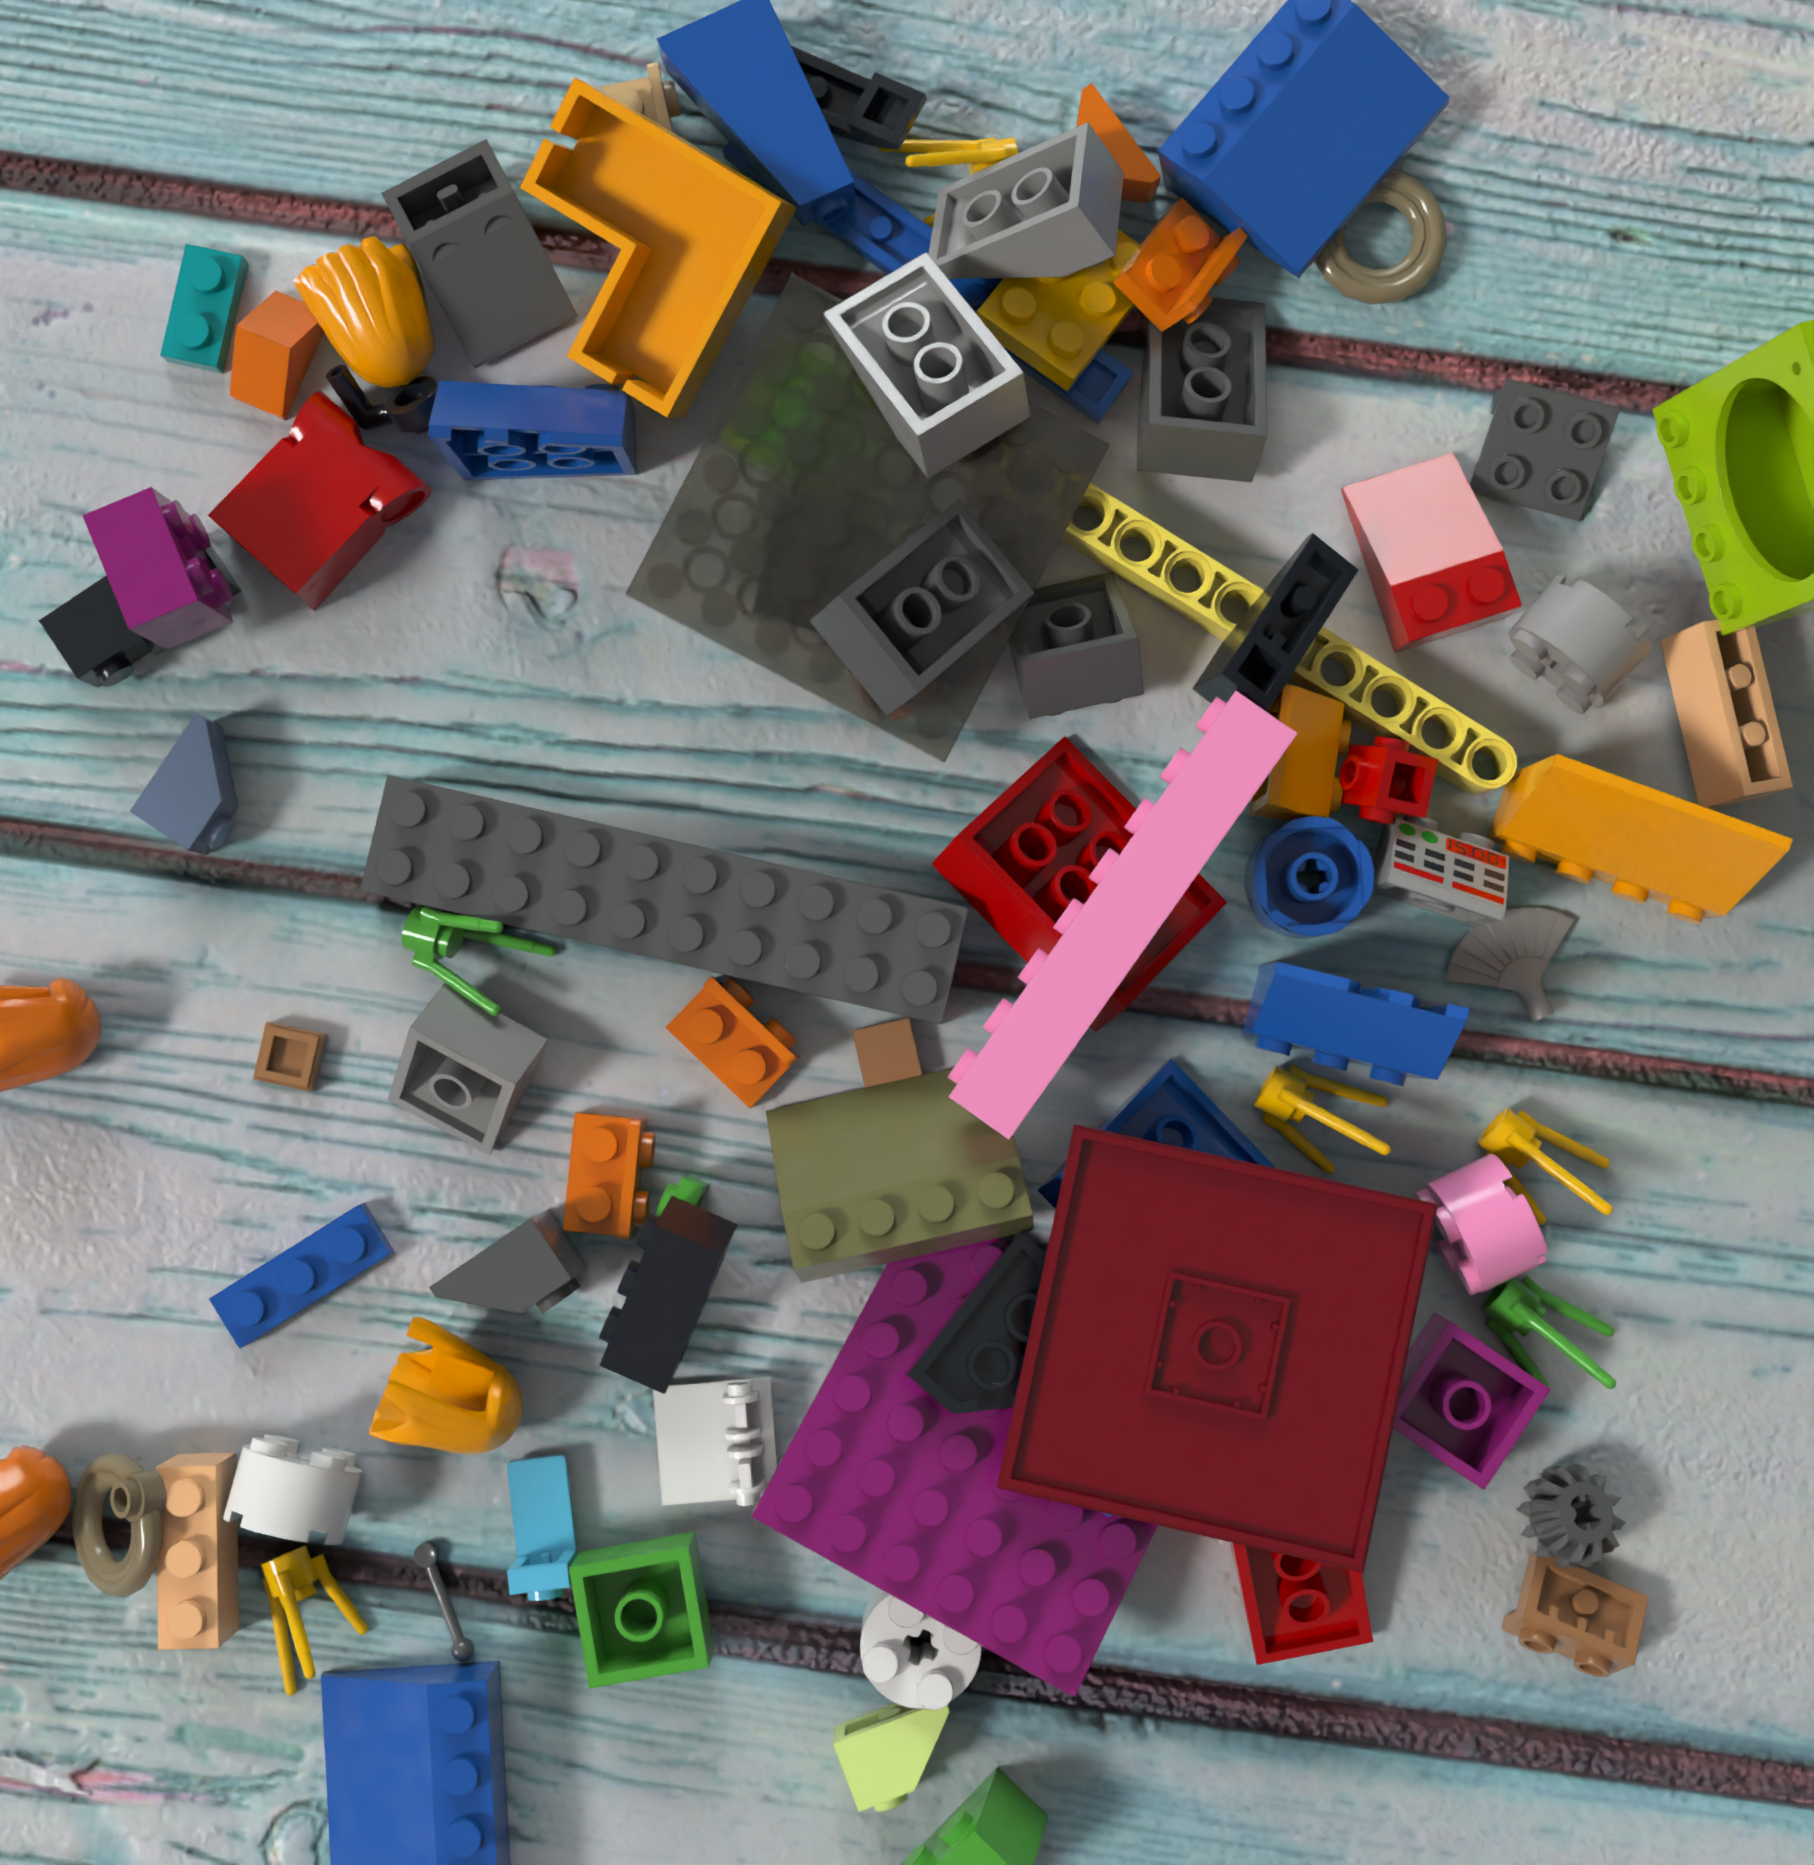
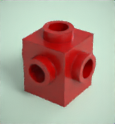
[1339,736,1438,825]

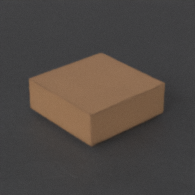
[852,1018,922,1088]
[253,1022,328,1092]

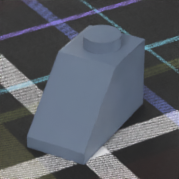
[130,713,238,855]

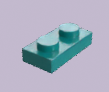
[160,244,249,374]

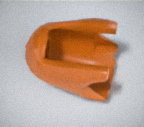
[0,978,102,1092]
[0,1445,72,1580]

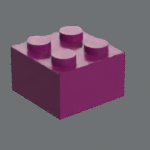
[82,487,233,649]
[1393,1312,1551,1490]

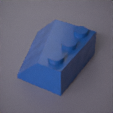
[429,381,637,480]
[1243,962,1470,1087]

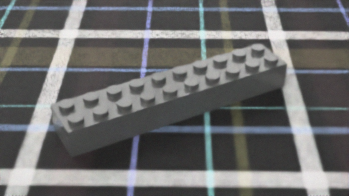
[360,775,968,1024]

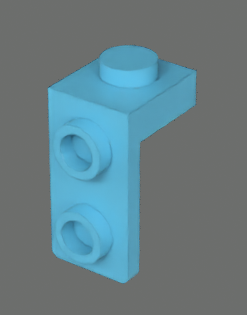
[507,1454,578,1601]

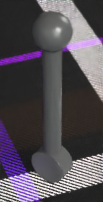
[413,1542,474,1662]

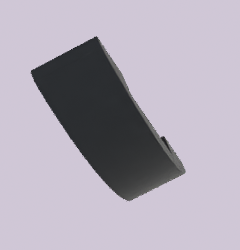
[791,46,927,150]

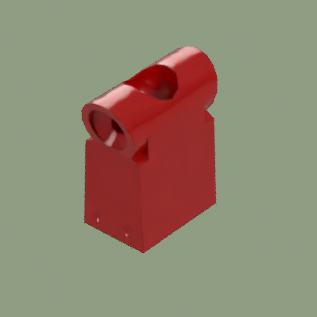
[208,391,432,611]

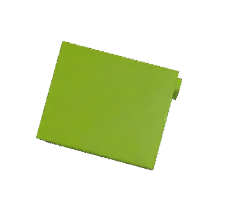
[1652,320,1814,636]

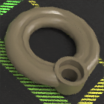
[1314,169,1447,305]
[72,1453,166,1598]

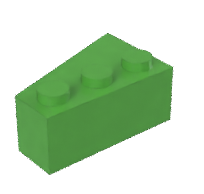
[902,1766,1048,1865]

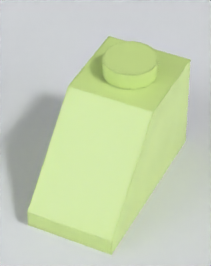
[833,1703,950,1812]

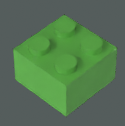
[569,1531,715,1689]

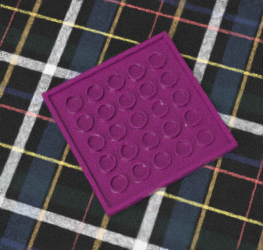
[751,1238,1158,1697]

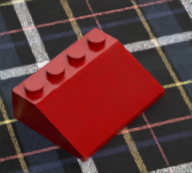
[932,736,1227,1033]

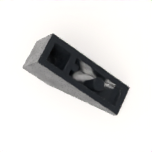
[1192,533,1359,712]

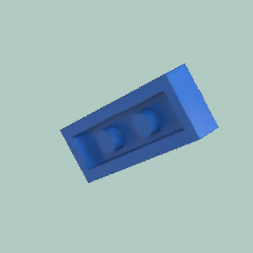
[209,1203,395,1349]

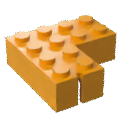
[520,77,797,418]

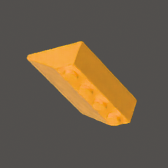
[1487,754,1793,924]

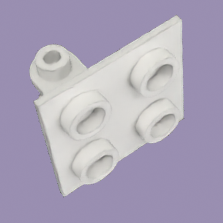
[653,1377,778,1506]

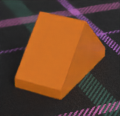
[1076,83,1161,203]
[229,290,324,420]

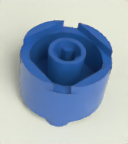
[1244,816,1374,939]

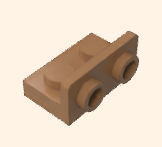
[1501,1552,1649,1677]

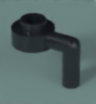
[326,365,438,434]

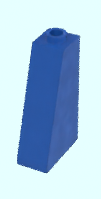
[657,0,855,226]

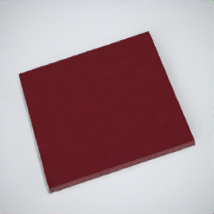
[996,1124,1438,1573]

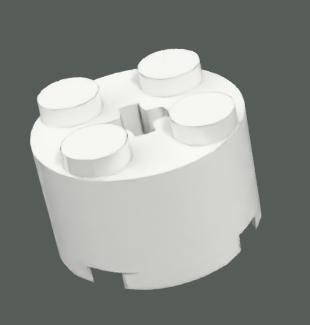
[223,1434,362,1545]
[860,1589,981,1710]

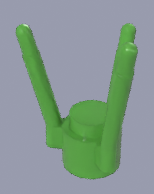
[402,905,557,1016]
[1482,1276,1616,1389]

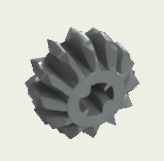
[1516,1464,1626,1569]

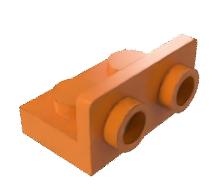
[1113,198,1248,332]
[665,976,800,1109]
[563,1112,656,1240]

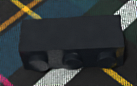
[39,545,242,687]
[599,1196,738,1394]

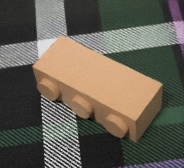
[1660,619,1793,808]
[156,1452,239,1650]

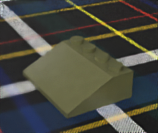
[766,1068,1034,1283]

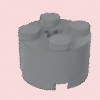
[1509,575,1651,714]

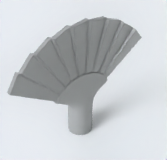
[1445,907,1574,1022]

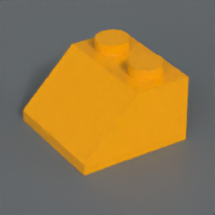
[1250,685,1351,821]

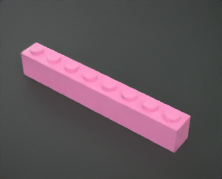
[947,691,1298,1139]

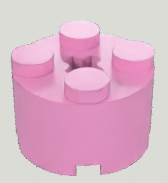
[1414,1153,1548,1295]

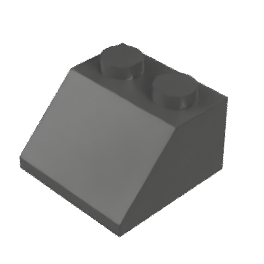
[1004,572,1144,719]
[429,1209,588,1314]

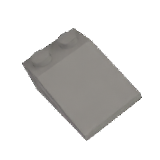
[928,122,1124,279]
[823,252,1031,478]

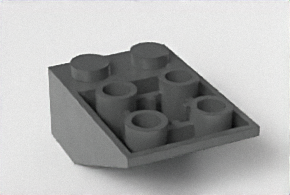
[381,139,578,369]

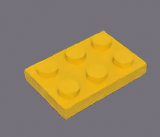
[976,229,1140,392]

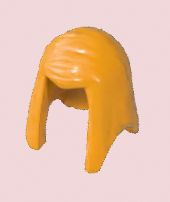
[294,236,435,388]
[369,1317,522,1454]

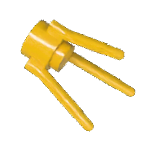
[878,137,1019,228]
[1254,1064,1391,1174]
[1477,1107,1613,1225]
[260,1545,368,1696]

